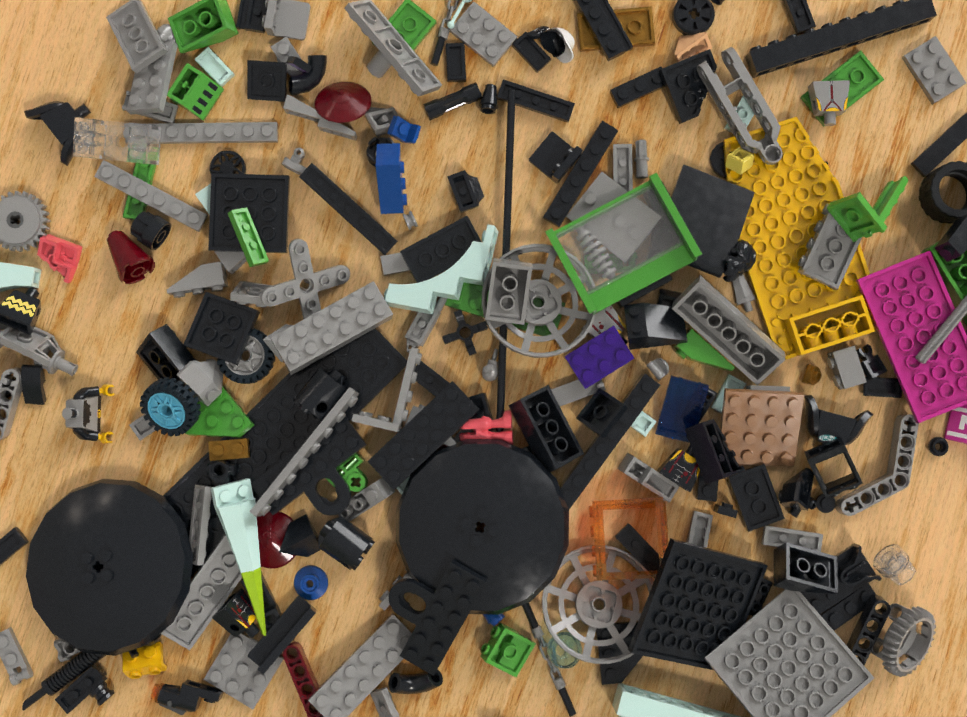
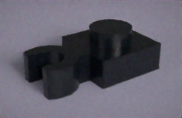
[856,344,887,380]

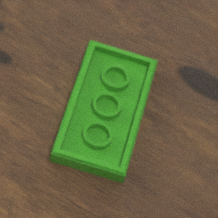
[800,50,884,127]

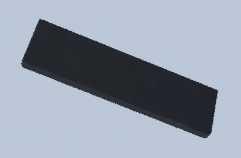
[248,596,316,674]

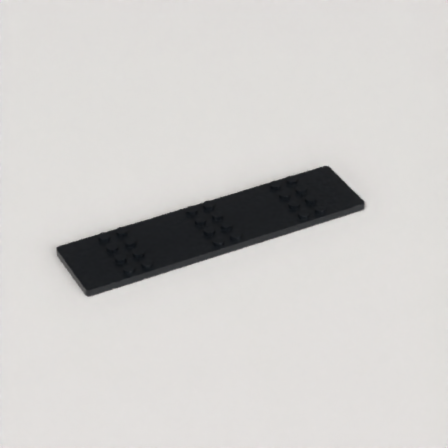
[163,328,407,577]

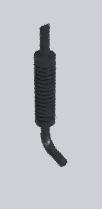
[22,649,139,711]

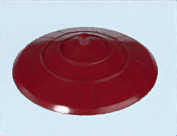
[315,82,372,123]
[257,511,296,569]

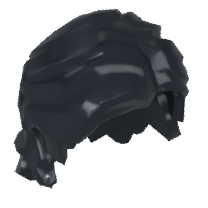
[723,240,756,282]

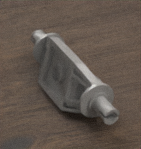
[0,323,78,376]

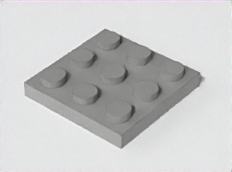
[203,632,284,709]

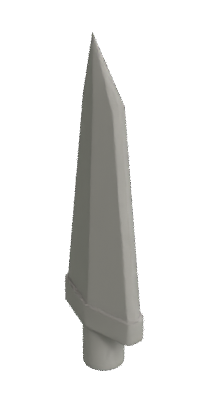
[732,274,756,313]

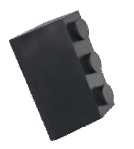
[136,324,196,386]

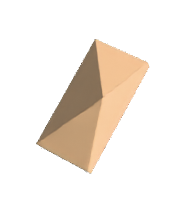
[674,32,712,62]

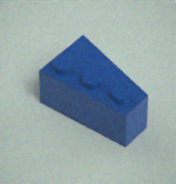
[376,143,407,214]

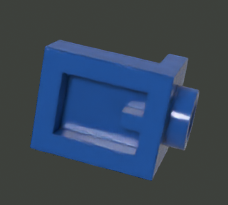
[387,116,421,144]

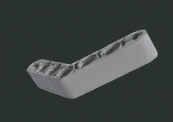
[0,367,22,440]
[835,414,919,516]

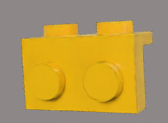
[122,642,167,679]

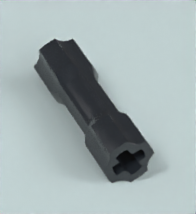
[423,82,482,120]

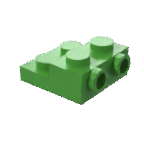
[480,623,536,677]

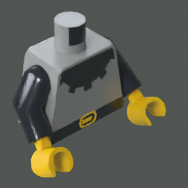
[62,384,115,444]

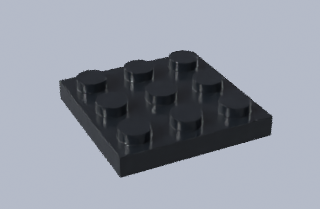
[183,292,260,366]

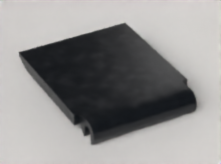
[655,165,755,278]

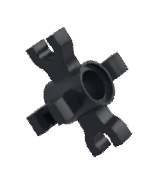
[442,310,488,356]

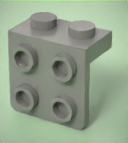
[262,0,311,40]

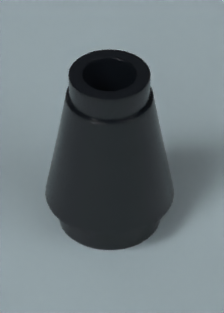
[479,84,498,114]

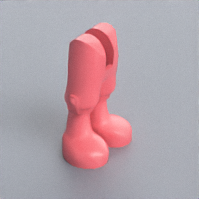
[459,410,513,445]

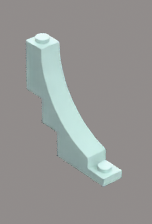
[384,225,499,315]

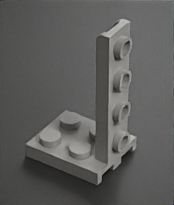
[352,347,422,432]

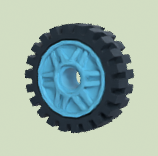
[140,377,201,436]

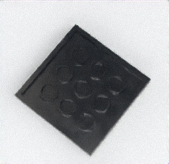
[208,173,290,253]

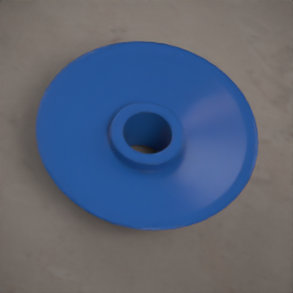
[294,565,328,600]

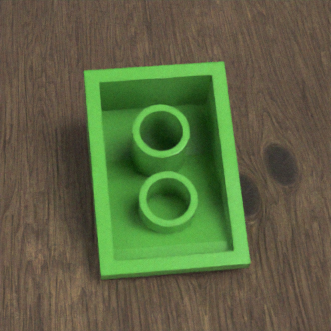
[168,0,239,53]

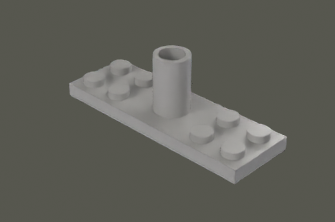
[344,0,442,97]

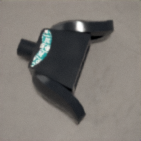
[804,395,874,445]

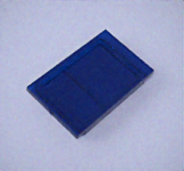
[655,376,709,443]

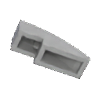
[617,453,680,503]

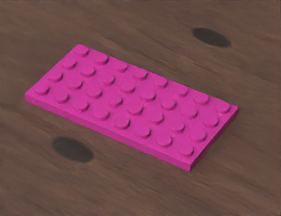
[856,251,967,423]

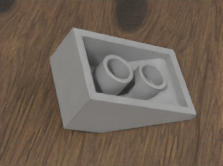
[485,258,532,325]

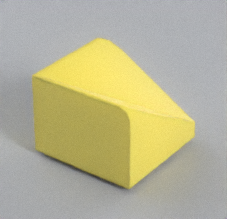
[726,147,754,175]

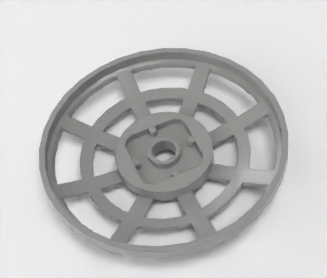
[481,244,596,358]
[542,545,653,664]

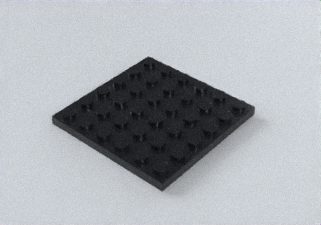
[628,538,768,670]

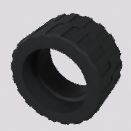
[919,161,967,224]

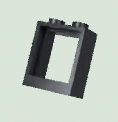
[804,437,863,498]

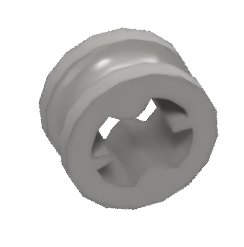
[402,211,418,230]

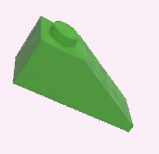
[674,329,735,371]

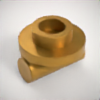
[802,364,822,385]

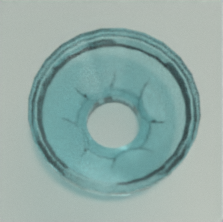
[547,632,582,669]

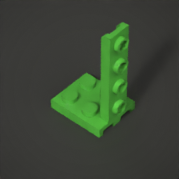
[826,176,909,242]

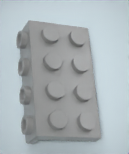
[798,200,862,290]

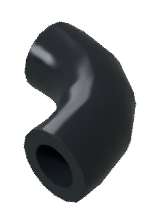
[289,55,327,95]
[388,669,443,694]

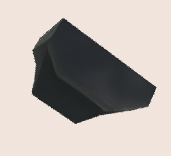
[447,170,484,213]

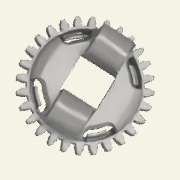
[871,603,936,677]

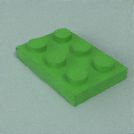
[372,0,437,51]

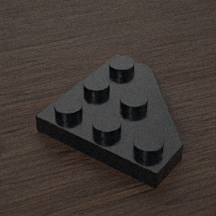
[659,49,717,124]
[596,621,643,685]

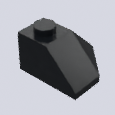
[778,468,814,511]

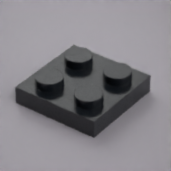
[247,60,287,102]

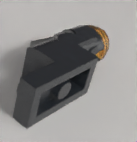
[151,679,224,715]

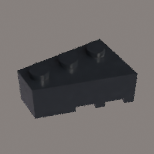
[685,419,745,485]

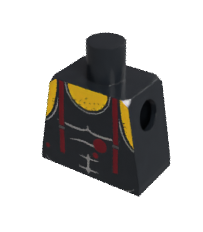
[657,445,700,492]
[212,588,260,638]

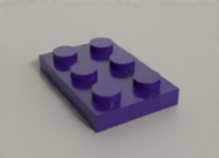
[564,325,635,389]

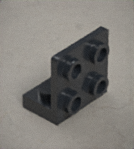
[529,132,583,184]

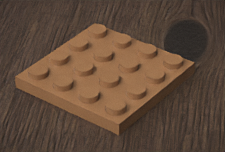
[720,388,804,467]

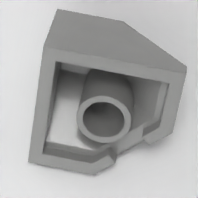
[176,359,224,406]

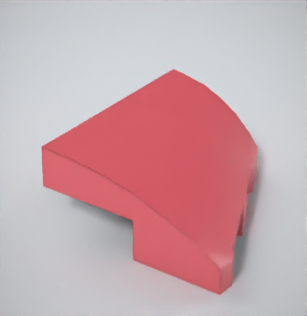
[37,234,82,283]

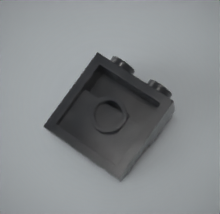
[576,388,628,438]

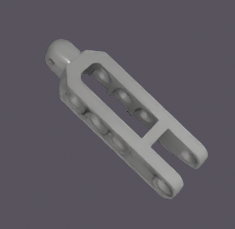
[697,47,783,165]

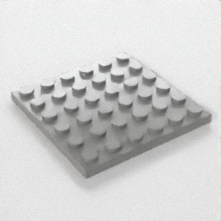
[704,589,874,717]

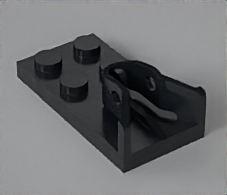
[801,543,882,614]

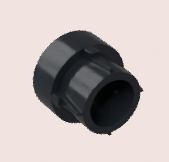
[130,211,171,251]

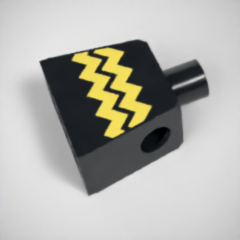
[0,288,41,335]

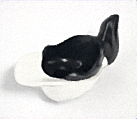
[526,26,575,63]

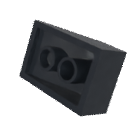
[624,303,688,350]
[774,542,838,594]

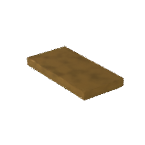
[576,6,655,52]

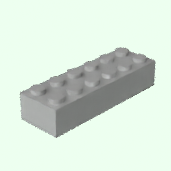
[672,275,786,385]
[271,281,393,375]

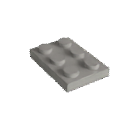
[450,1,517,67]
[902,36,966,105]

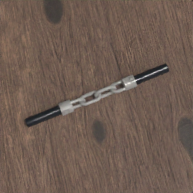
[430,0,459,66]
[522,603,576,717]

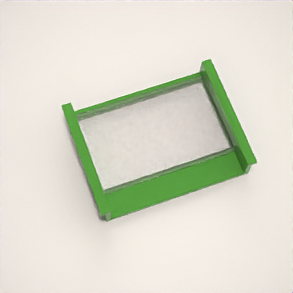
[545,173,702,315]

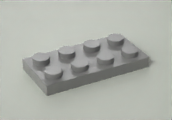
[106,0,167,74]
[126,41,178,114]

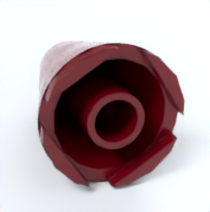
[107,231,155,284]

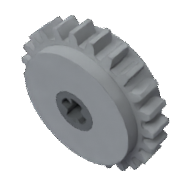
[0,191,51,252]

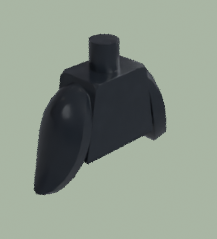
[24,101,91,166]

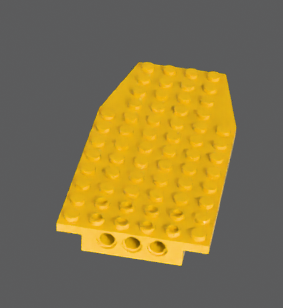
[723,116,877,360]

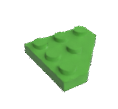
[185,385,254,438]

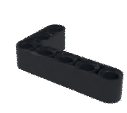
[847,595,891,665]

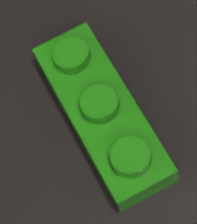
[227,207,269,267]

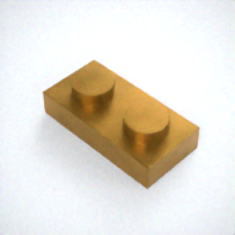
[208,438,250,461]

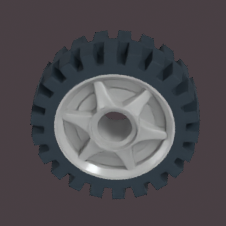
[217,328,275,384]

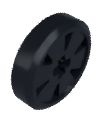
[672,0,715,35]

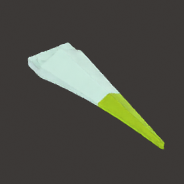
[211,478,266,636]

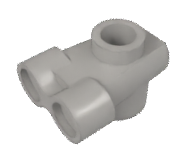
[54,639,81,662]

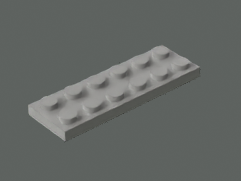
[161,534,242,651]
[308,613,412,717]

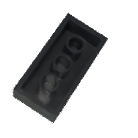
[508,385,584,472]

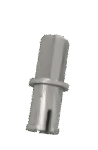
[634,140,649,179]

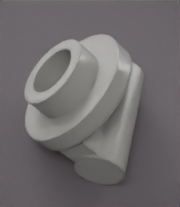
[646,358,669,380]

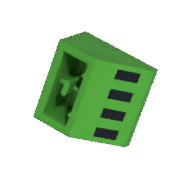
[167,63,224,121]

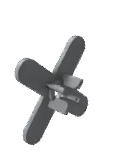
[261,239,350,320]

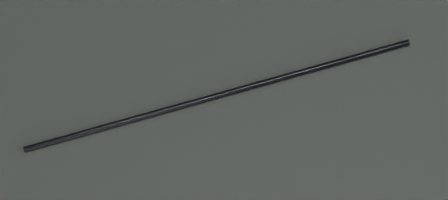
[496,90,516,432]

